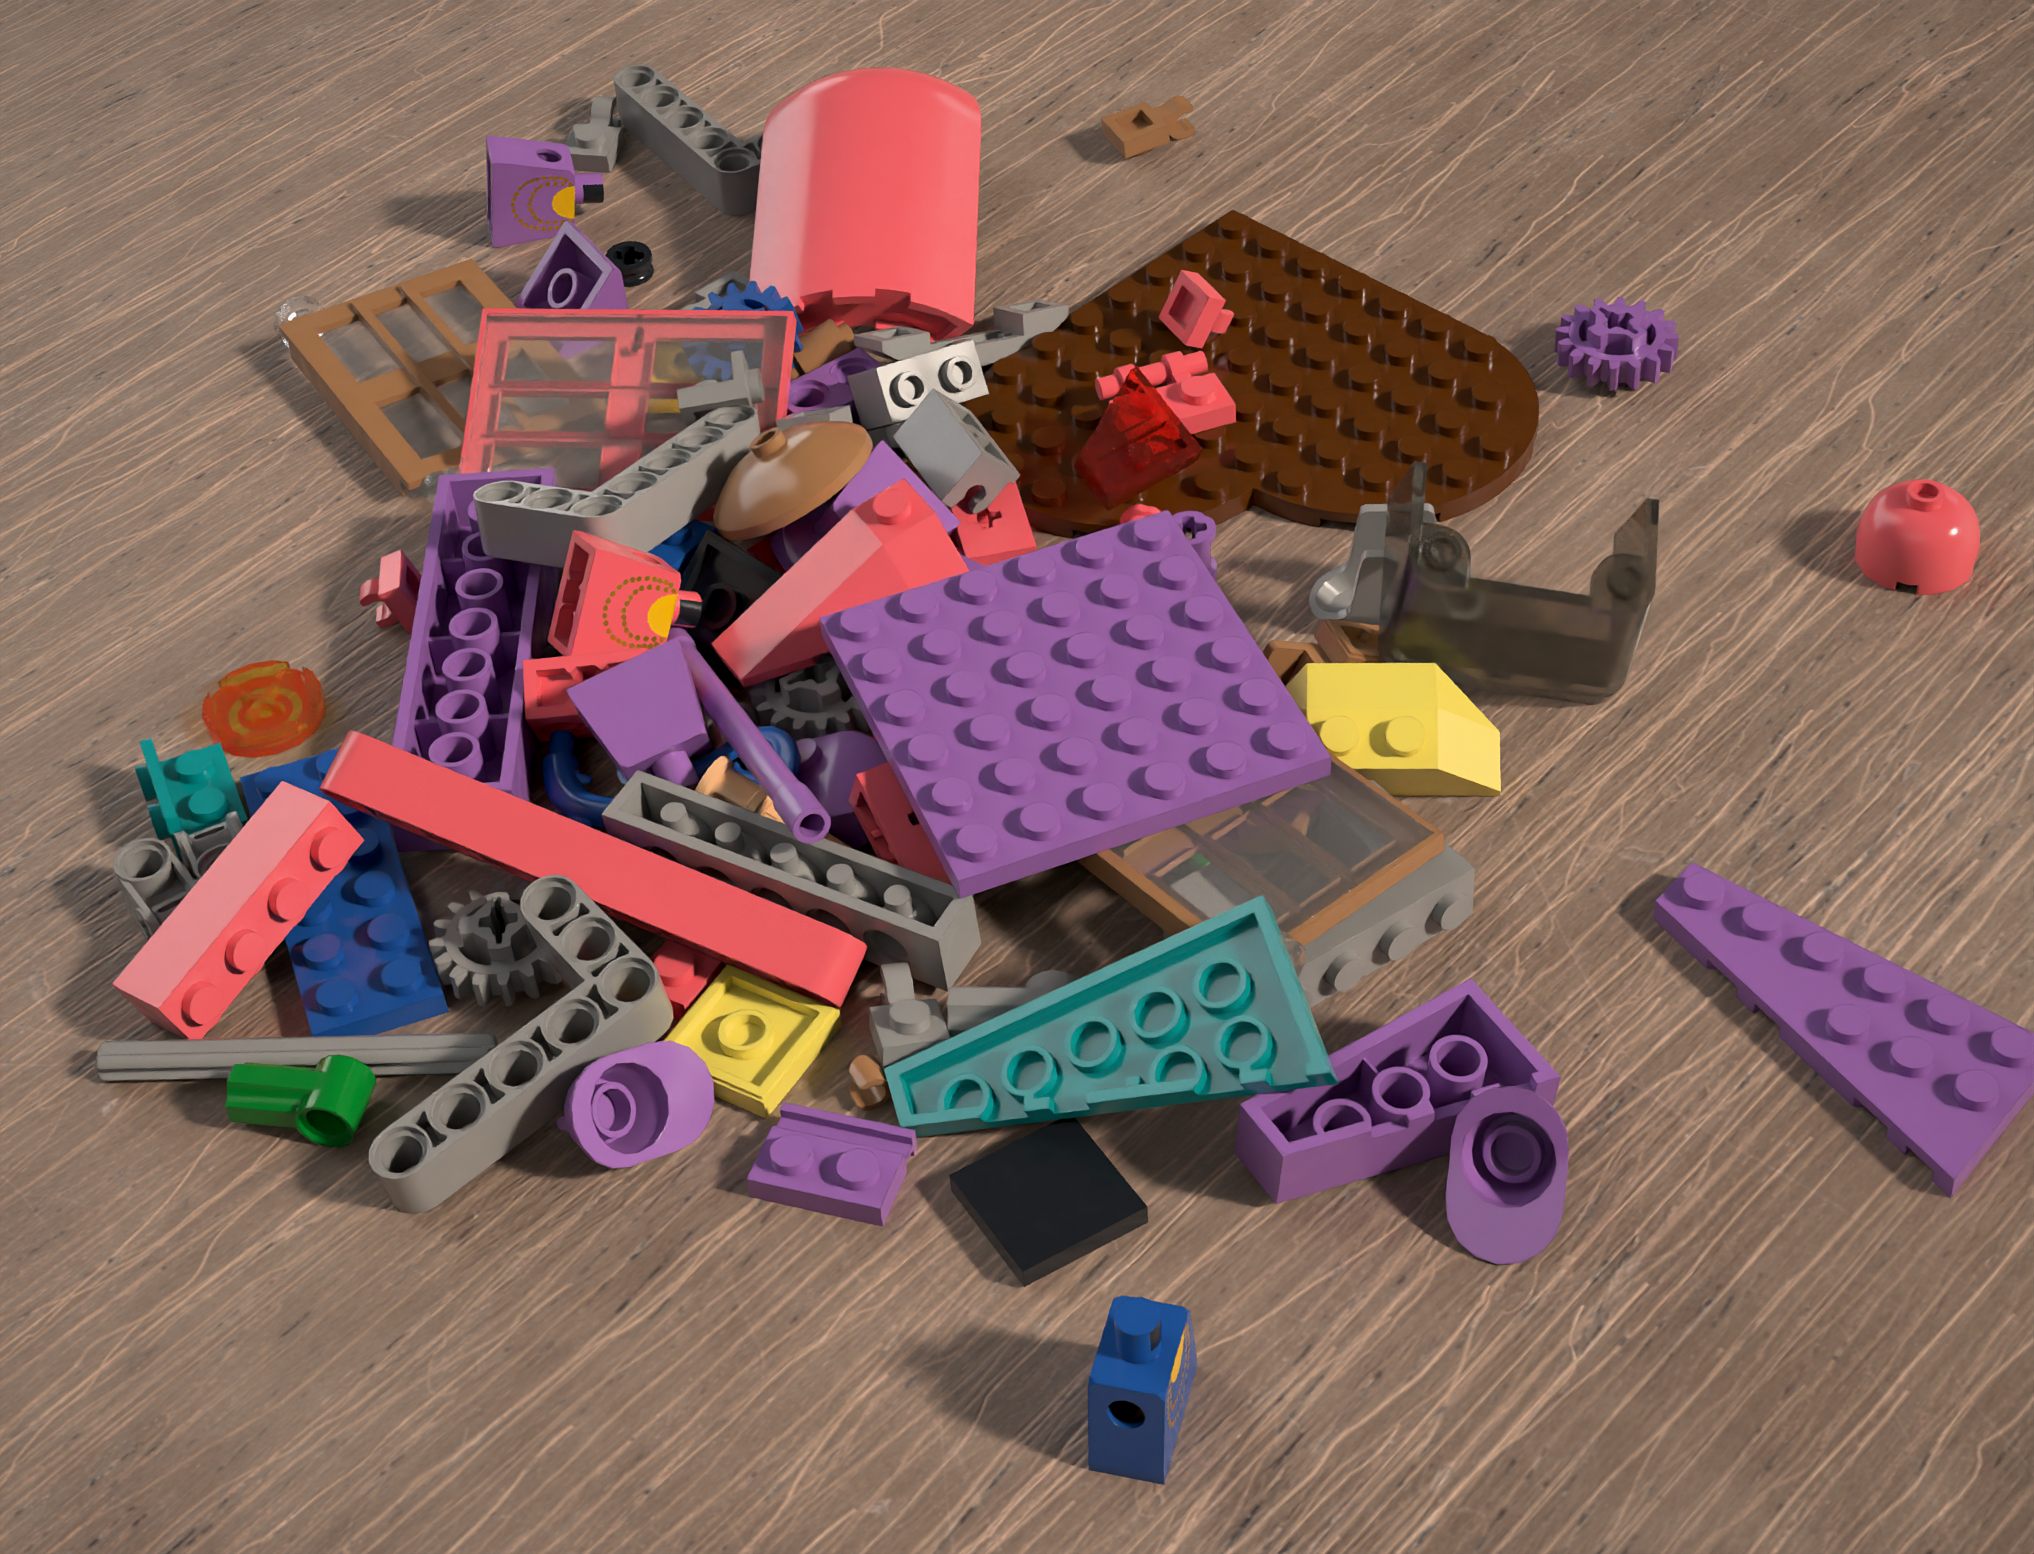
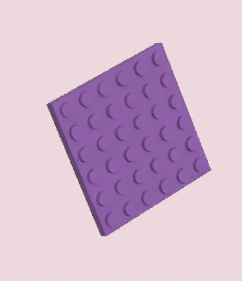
[819,510,1331,899]

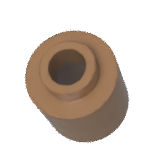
[790,318,858,382]

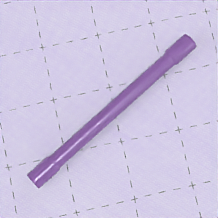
[667,626,831,844]

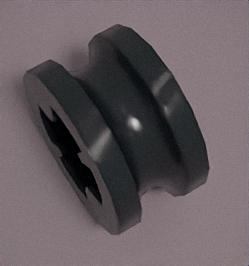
[605,241,654,287]

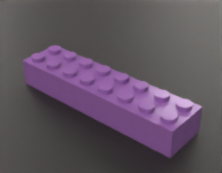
[390,467,560,853]

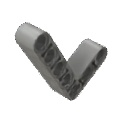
[613,65,763,216]
[473,405,761,568]
[369,875,673,1214]

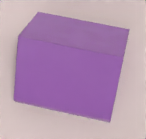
[514,220,628,361]

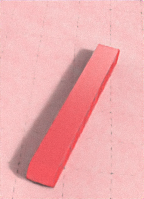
[319,730,868,1009]

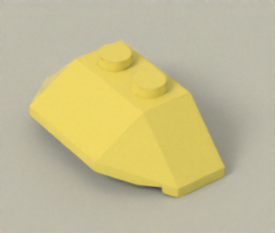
[1285,663,1501,796]

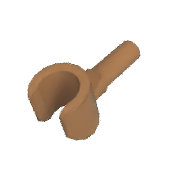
[848,1054,891,1111]

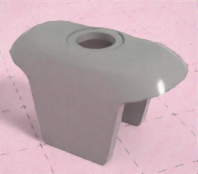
[1308,503,1485,631]

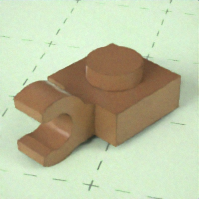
[1101,96,1195,159]

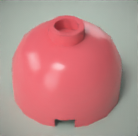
[1854,479,1980,595]

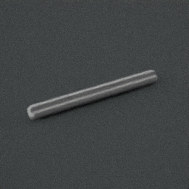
[95,1033,498,1081]

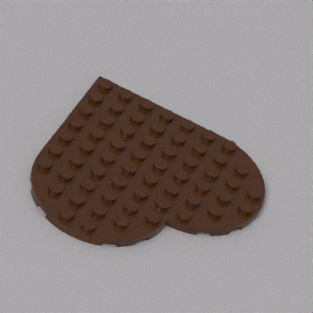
[964,210,1539,539]

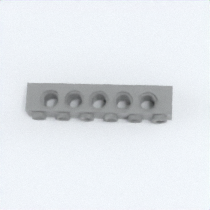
[601,770,981,992]

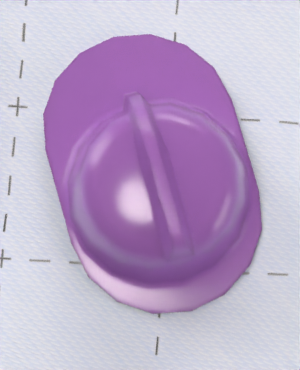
[556,1041,715,1169]
[1445,1086,1569,1265]

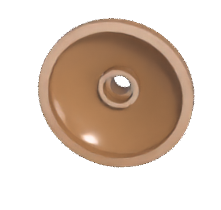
[713,421,873,541]

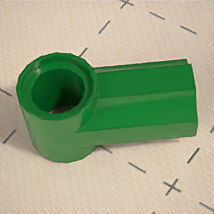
[225,1054,376,1148]

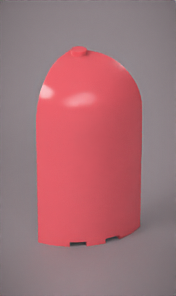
[749,67,981,342]

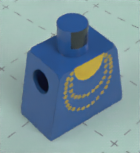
[1088,1295,1197,1485]

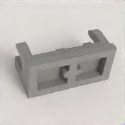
[893,388,1020,514]

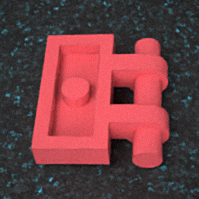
[1095,351,1236,451]

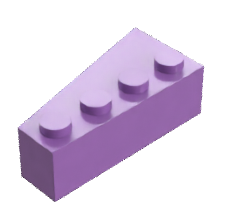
[1234,978,1561,1204]

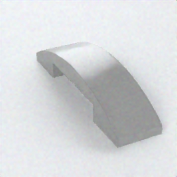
[854,299,1069,366]

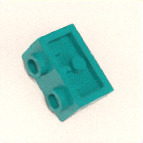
[134,737,248,861]

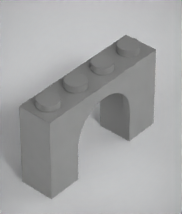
[1163,779,1475,1008]

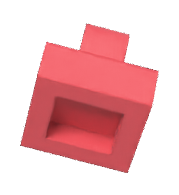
[1158,270,1234,348]
[359,549,422,635]

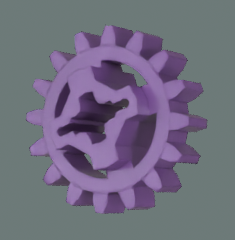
[1554,297,1679,391]

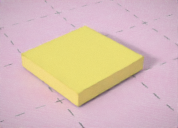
[662,964,842,1119]

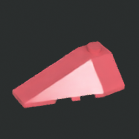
[711,478,970,687]

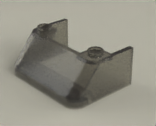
[1378,461,1659,705]

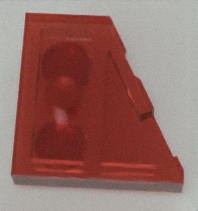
[1074,366,1203,511]

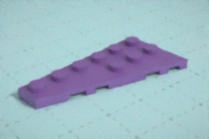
[1654,862,2034,1198]

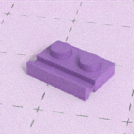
[746,1102,917,1227]

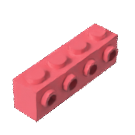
[112,781,364,1039]

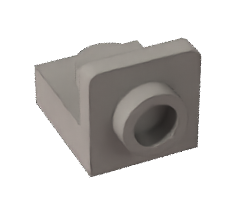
[677,350,764,427]

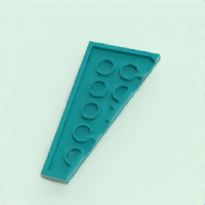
[884,895,1339,1137]

